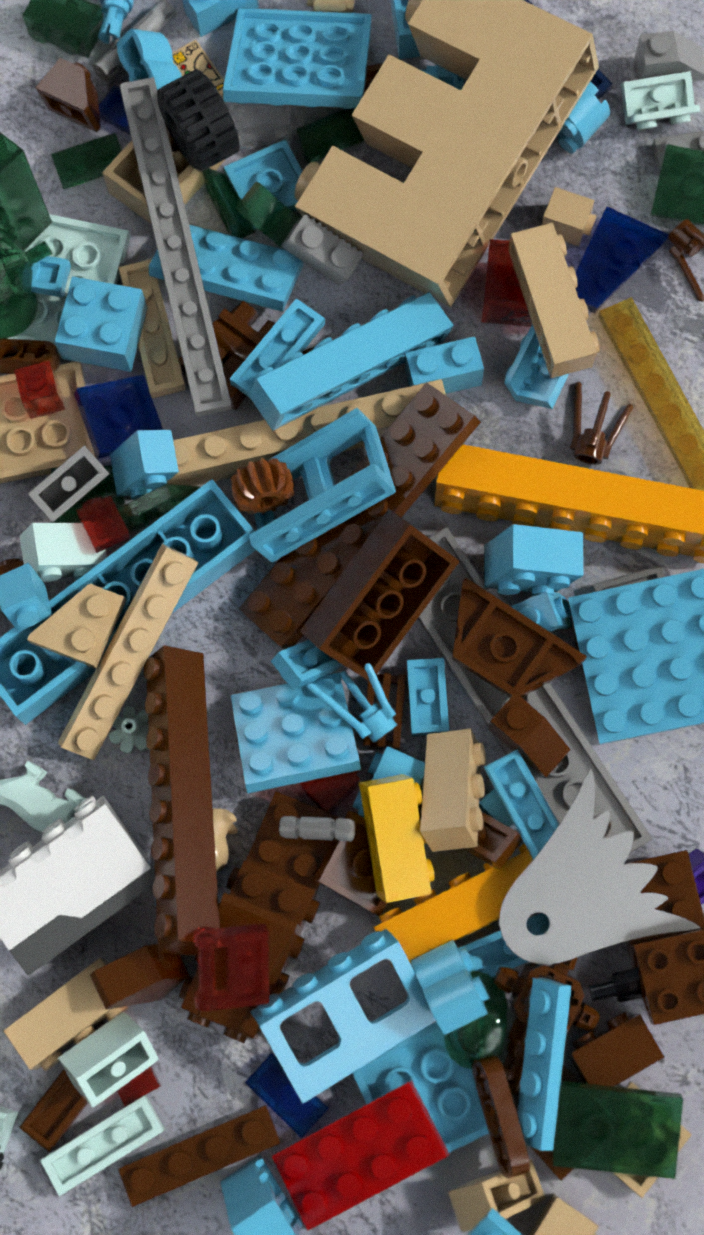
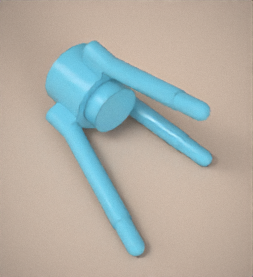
[307,663,397,743]

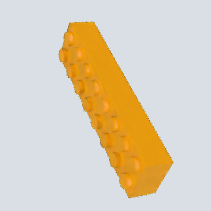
[434,444,704,563]

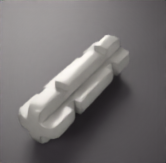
[279,816,356,841]

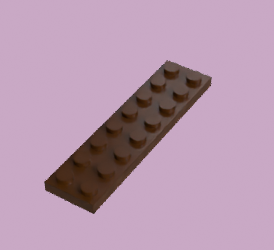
[238,382,481,650]

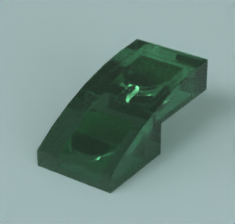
[234,181,300,250]

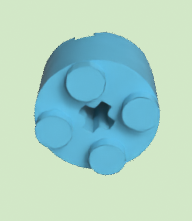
[556,81,610,154]

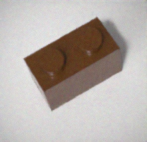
[567,1011,664,1097]

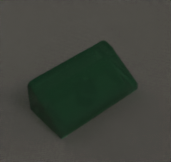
[202,168,256,239]

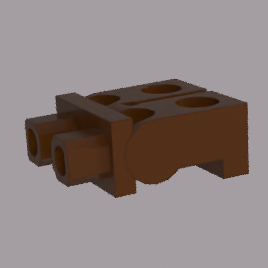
[178,301,275,411]

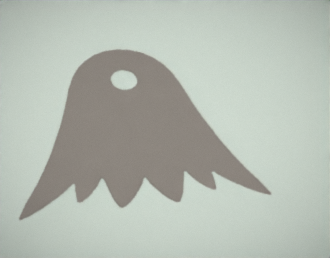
[499,768,700,964]

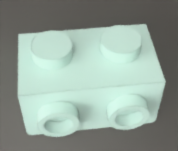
[621,71,700,130]

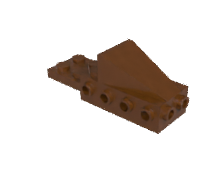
[179,791,340,1044]

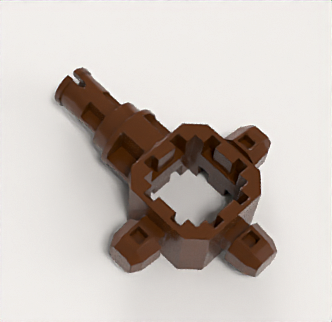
[493,957,600,1095]

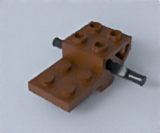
[588,850,704,1025]

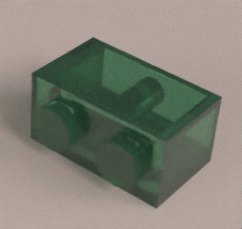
[22,0,103,58]

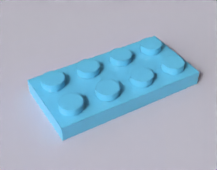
[149,224,304,312]

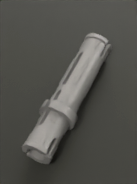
[93,0,176,82]

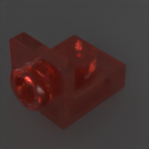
[76,496,130,553]

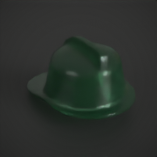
[444,971,507,1069]

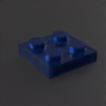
[74,375,163,459]

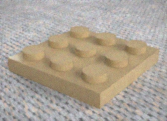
[0,362,99,484]

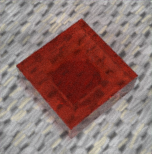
[117,1066,162,1107]

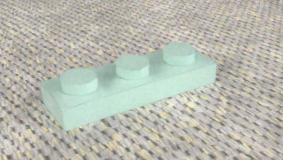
[40,1095,165,1196]

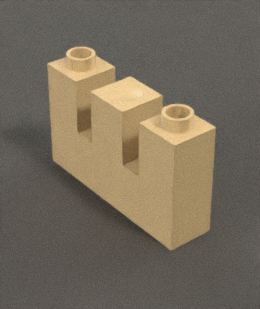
[295,0,599,307]

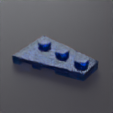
[575,206,669,313]

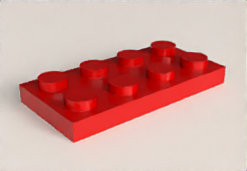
[271,1080,450,1231]

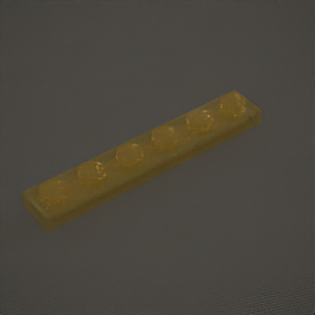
[598,297,704,491]

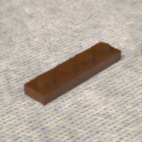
[118,1105,281,1207]

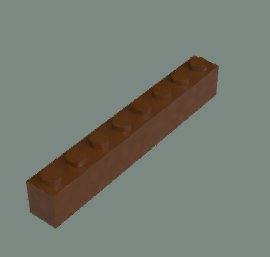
[143,645,221,956]

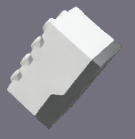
[0,795,155,976]

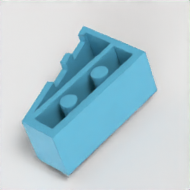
[220,1155,303,1235]

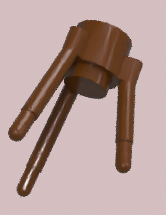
[668,219,704,302]
[570,382,633,465]

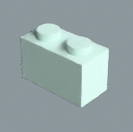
[19,523,107,582]
[58,1011,159,1108]

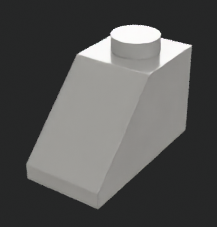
[634,31,704,82]

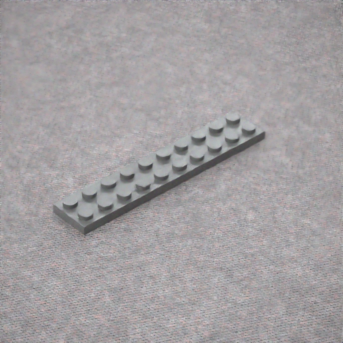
[418,527,653,854]

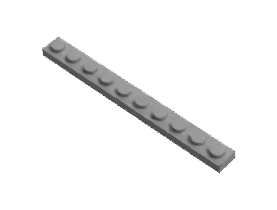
[120,77,232,417]

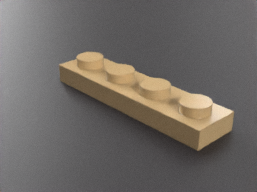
[118,259,186,399]

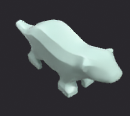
[0,761,87,834]

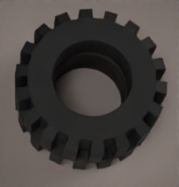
[157,69,240,172]

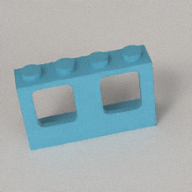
[249,408,396,562]
[250,929,435,1103]

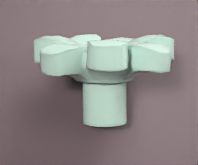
[109,706,149,754]

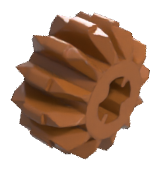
[231,458,295,515]

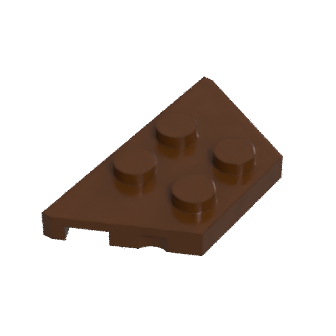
[452,577,587,698]

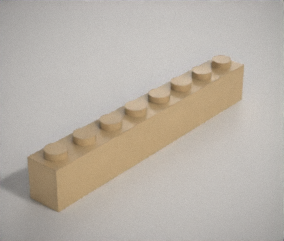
[168,379,446,491]

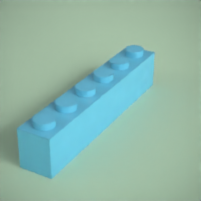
[249,292,454,431]

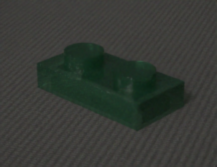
[51,133,122,189]

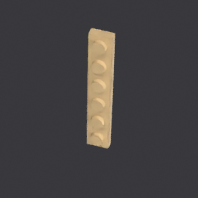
[58,544,198,760]

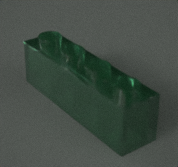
[0,132,52,251]

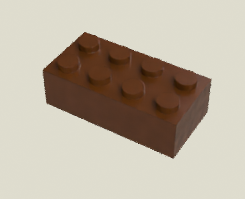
[300,509,460,682]

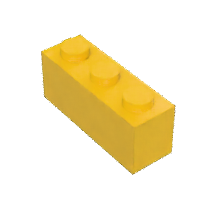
[359,774,434,903]

